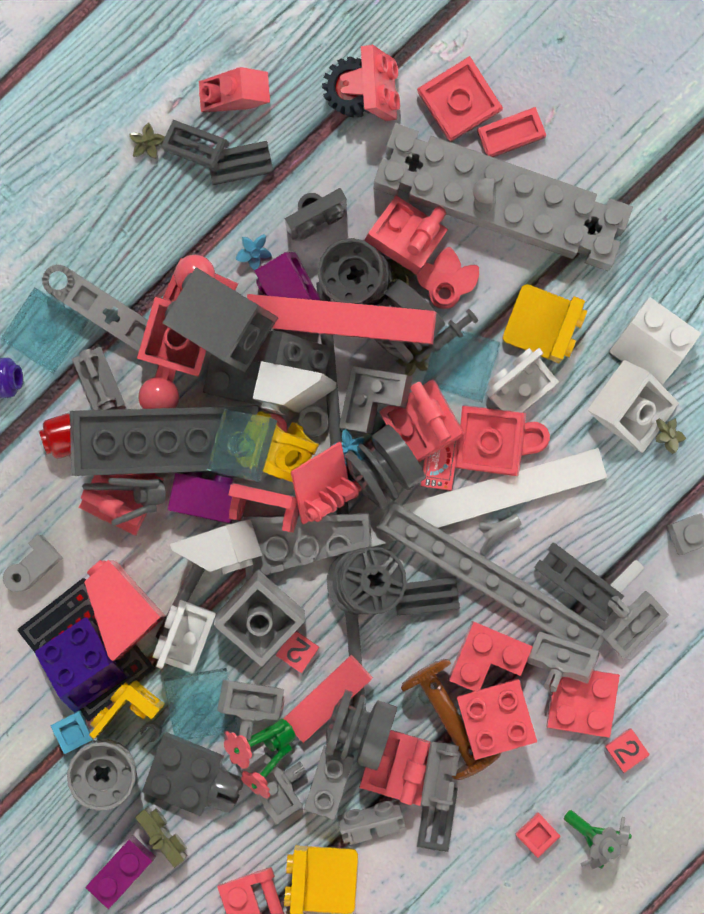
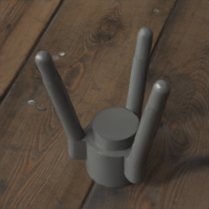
[82,478,166,526]

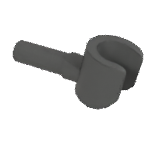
[140,700,177,742]

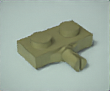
[135,806,187,868]

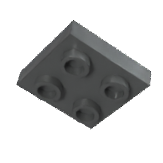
[284,188,347,240]

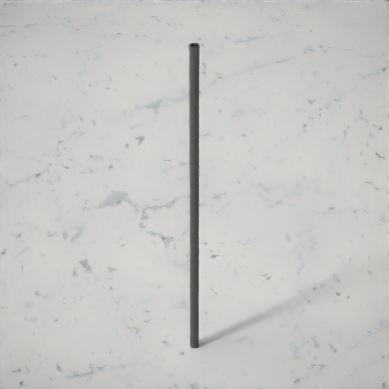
[316,282,366,753]

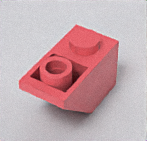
[199,67,270,112]

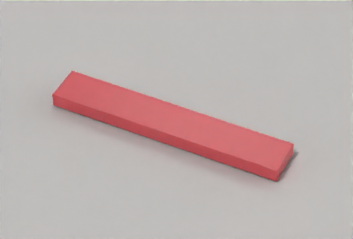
[247,294,437,344]

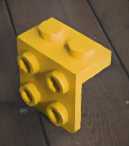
[502,284,587,364]
[284,845,358,914]

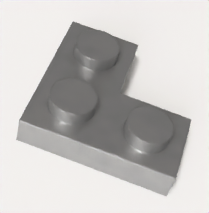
[339,366,413,434]

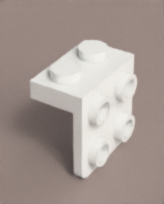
[486,348,559,412]
[153,600,216,674]

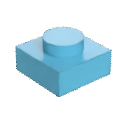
[50,711,94,754]

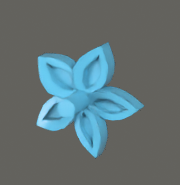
[235,234,272,270]
[332,429,365,466]

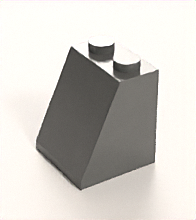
[162,268,278,372]

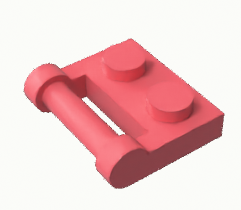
[217,867,284,914]

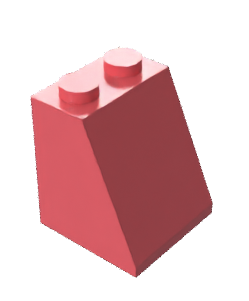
[84,560,166,661]

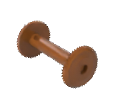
[401,659,501,780]

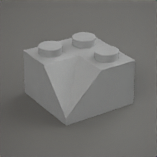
[214,570,305,667]

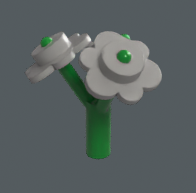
[564,810,632,869]

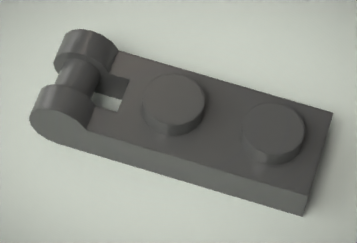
[534,542,624,621]

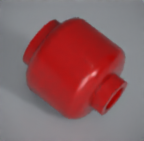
[39,413,71,459]

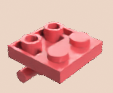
[364,195,448,275]
[379,379,465,462]
[78,474,164,536]
[359,730,431,806]

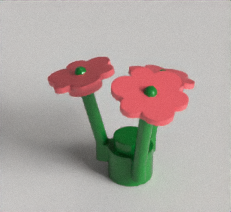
[224,719,296,799]

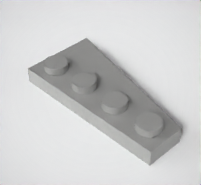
[243,513,372,581]

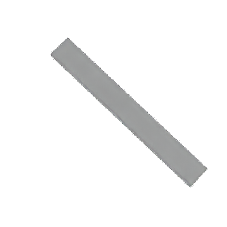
[376,500,605,651]

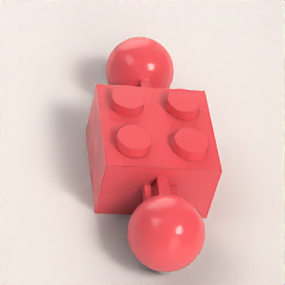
[137,255,215,409]

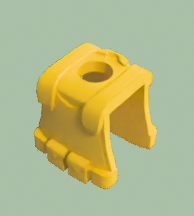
[238,411,319,482]

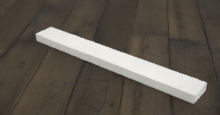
[365,448,607,548]

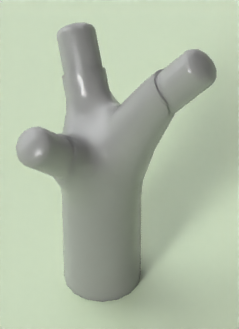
[479,514,522,554]

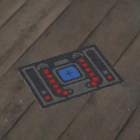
[17,578,155,721]

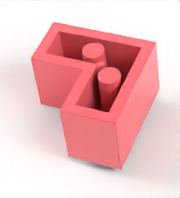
[448,621,533,691]

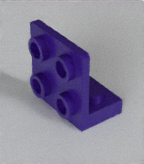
[35,618,127,713]

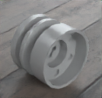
[67,739,136,811]

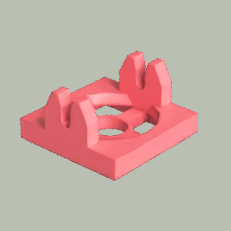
[228,483,299,533]

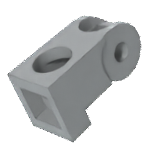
[3,535,63,592]

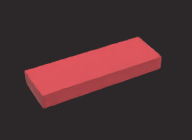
[283,654,373,743]

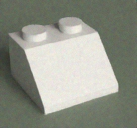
[609,297,702,385]
[588,360,679,453]
[253,361,337,417]
[170,519,262,574]

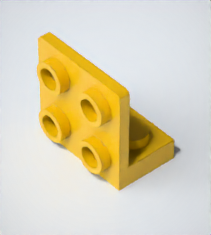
[89,680,165,739]

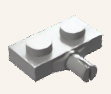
[601,591,669,659]
[528,631,599,692]
[217,680,284,740]
[241,752,307,824]

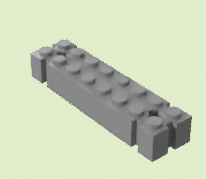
[373,123,633,271]

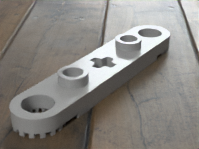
[42,265,148,352]

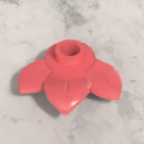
[416,247,479,309]

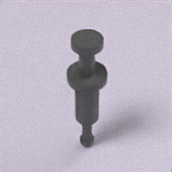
[415,309,478,362]

